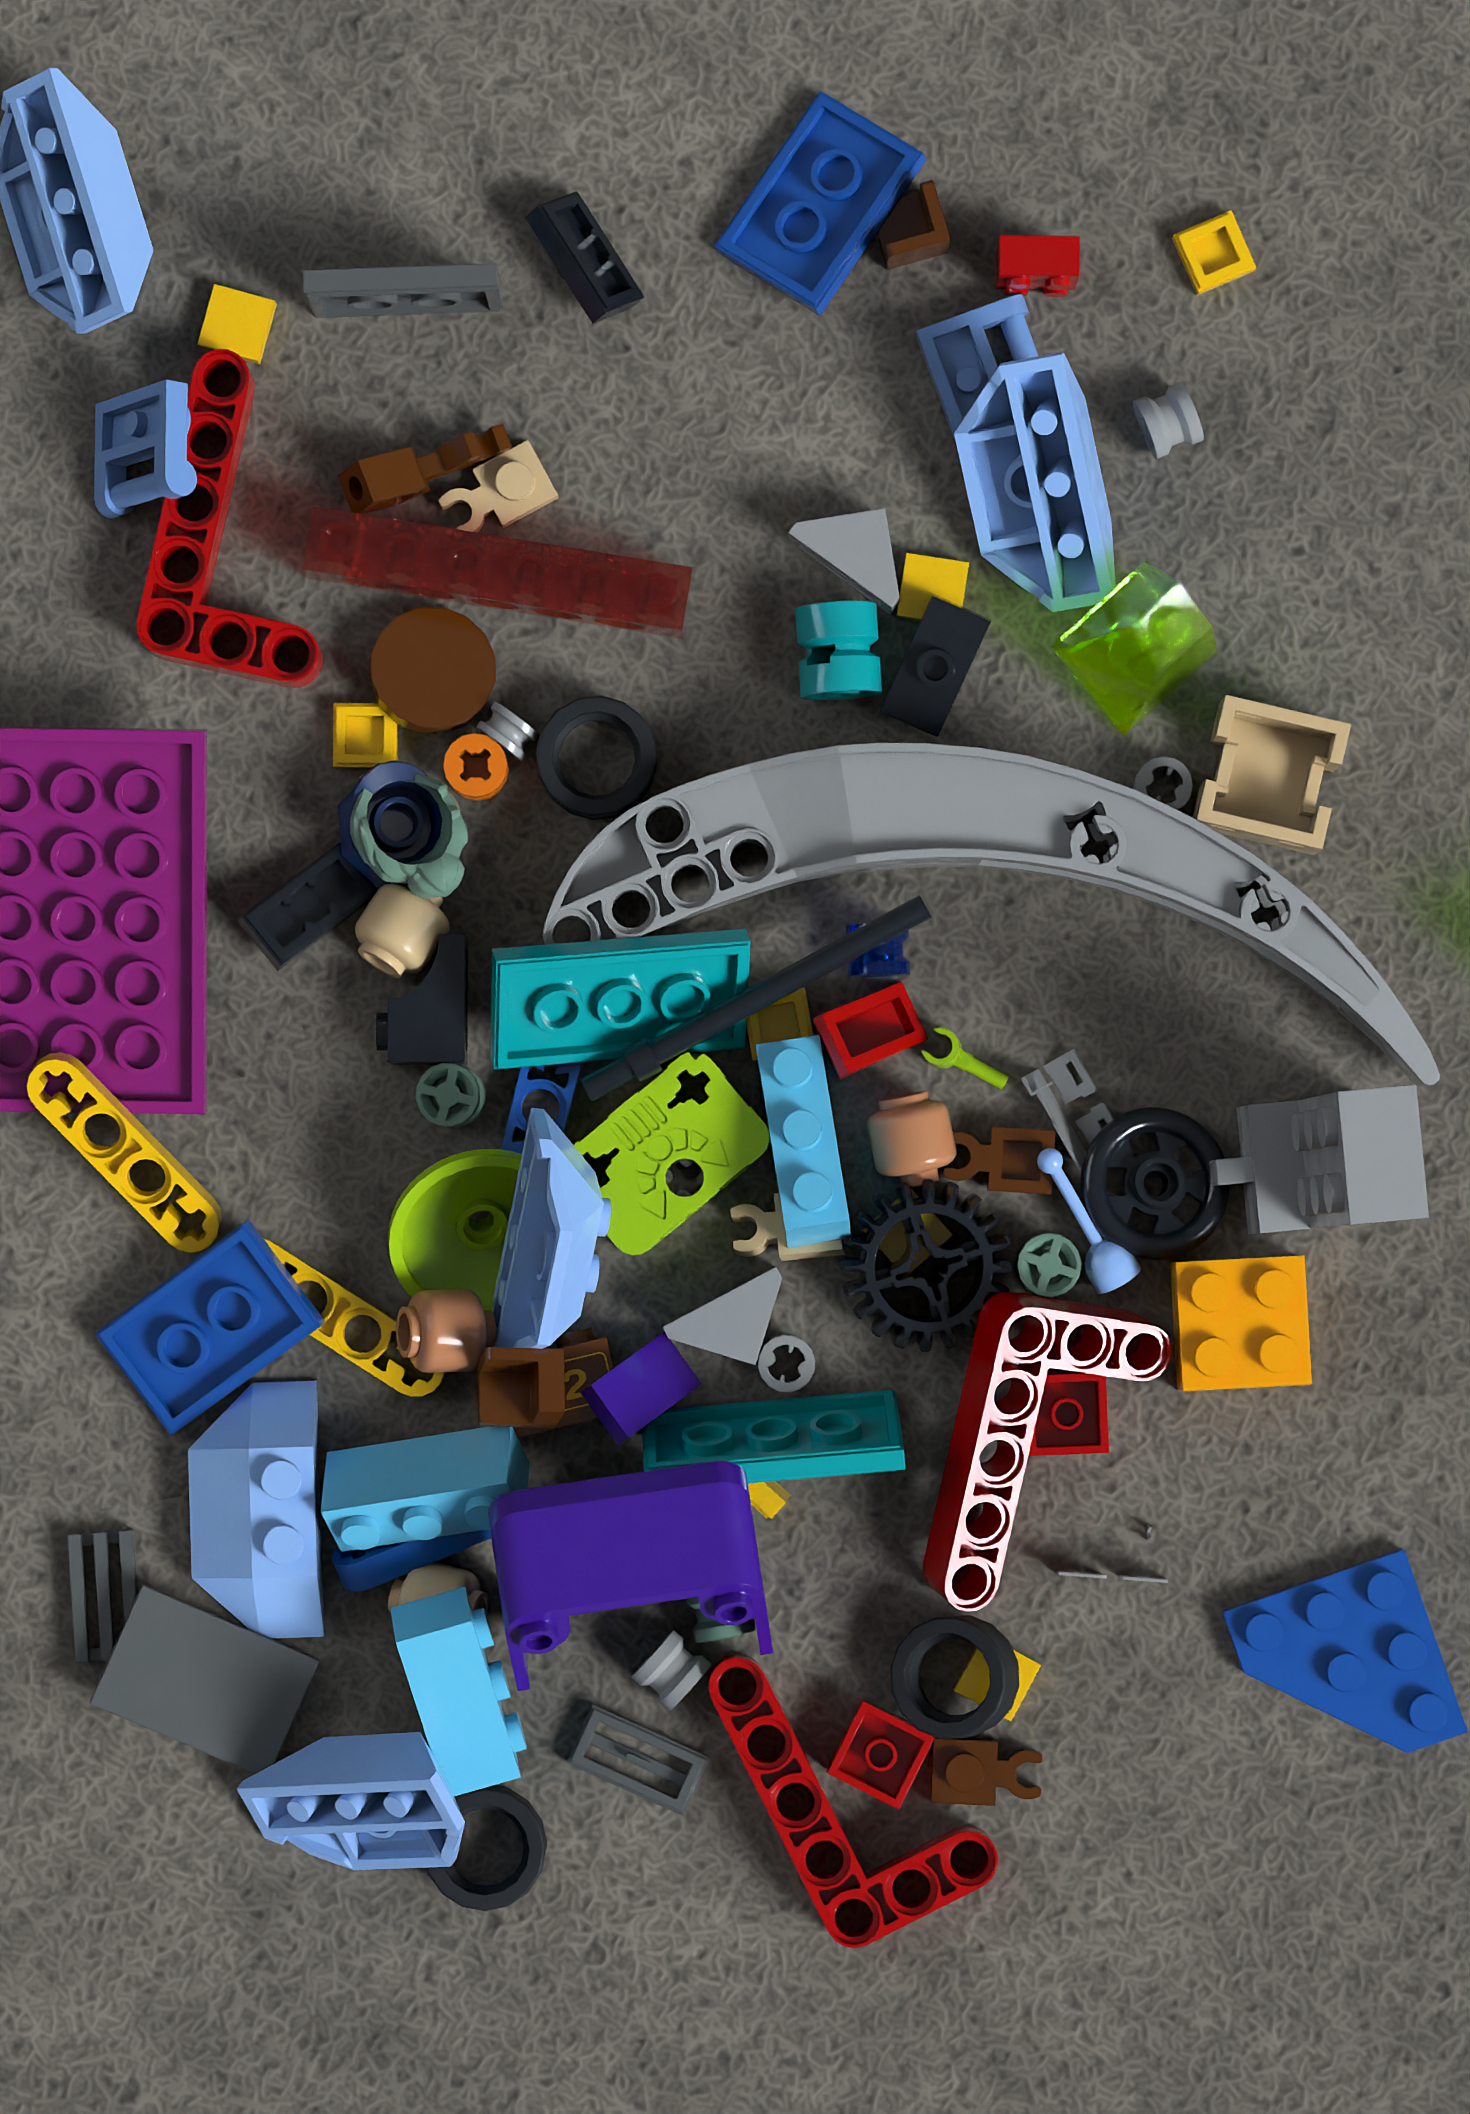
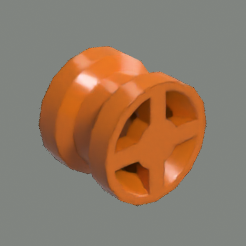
[443,733,509,801]

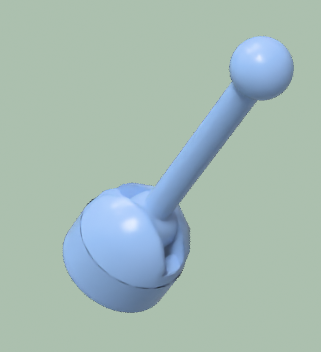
[1037,1148,1141,1294]

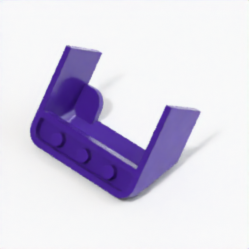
[488,1461,773,1691]

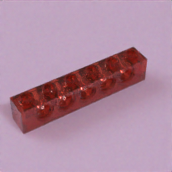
[302,506,693,639]

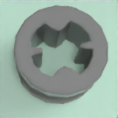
[476,702,540,761]
[1134,756,1193,810]
[758,1335,815,1392]

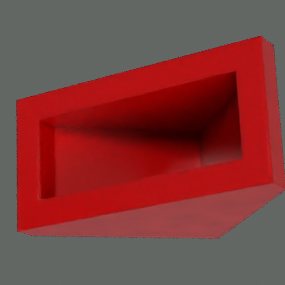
[812,982,928,1080]

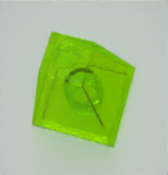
[1051,560,1217,736]

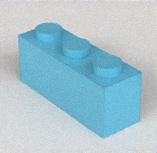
[756,1035,851,1248]
[320,1427,530,1552]
[390,1587,527,1796]

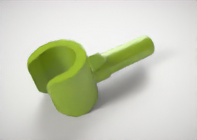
[922,1027,1009,1090]

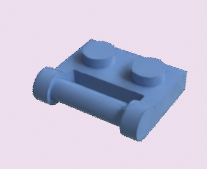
[916,294,1039,443]
[94,379,197,518]

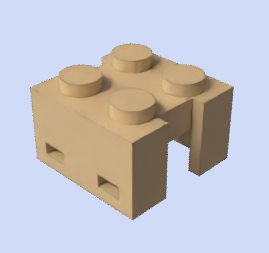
[1192,695,1351,855]

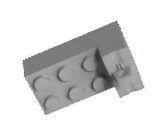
[1209,1085,1429,1234]

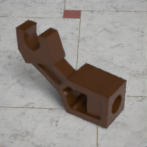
[338,424,512,517]

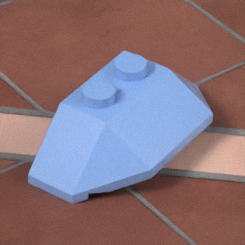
[0,68,154,334]
[954,352,1116,612]
[491,1108,611,1349]
[188,1380,325,1639]
[236,1732,465,1870]

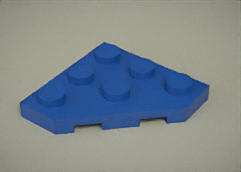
[1221,1549,1468,1753]

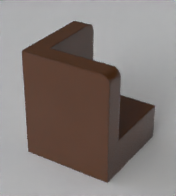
[877,180,950,270]
[477,1347,565,1428]

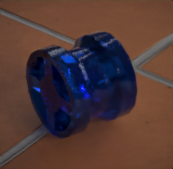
[846,923,910,978]

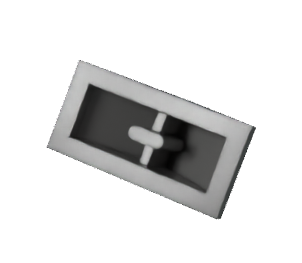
[788,508,899,615]
[663,1267,782,1365]

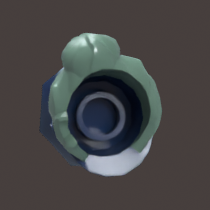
[338,760,468,899]

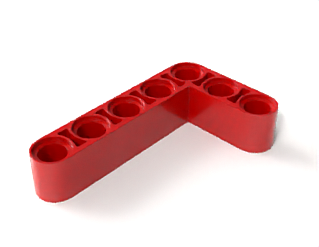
[137,349,323,688]
[923,1292,1172,1612]
[708,1653,999,1948]

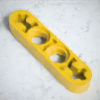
[27,1052,222,1253]
[263,1238,446,1397]

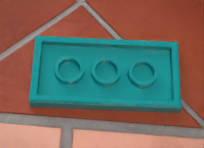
[490,929,751,1069]
[642,1389,906,1483]

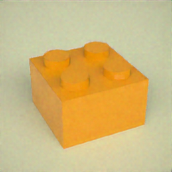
[1170,1255,1312,1391]

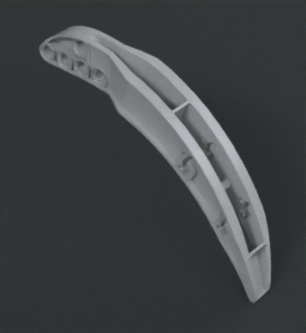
[542,743,1440,1088]

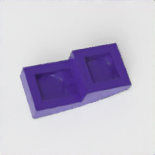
[580,1332,702,1445]

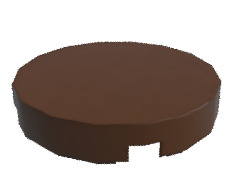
[369,607,496,734]

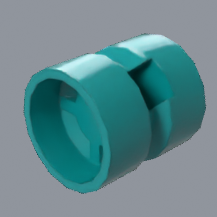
[795,601,882,701]

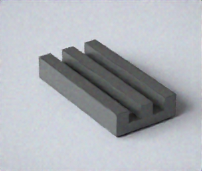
[67,1529,138,1663]
[566,1703,710,1816]

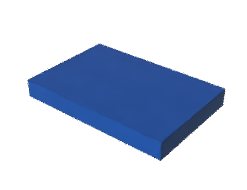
[714,91,926,316]
[94,1219,325,1436]

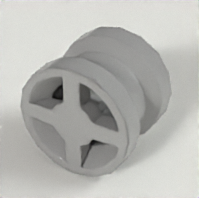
[1132,381,1204,460]
[631,1630,711,1711]

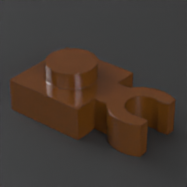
[943,1127,1056,1195]
[930,1737,1042,1806]

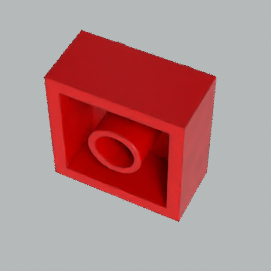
[996,235,1080,297]
[1028,1373,1109,1456]
[826,1698,935,1810]

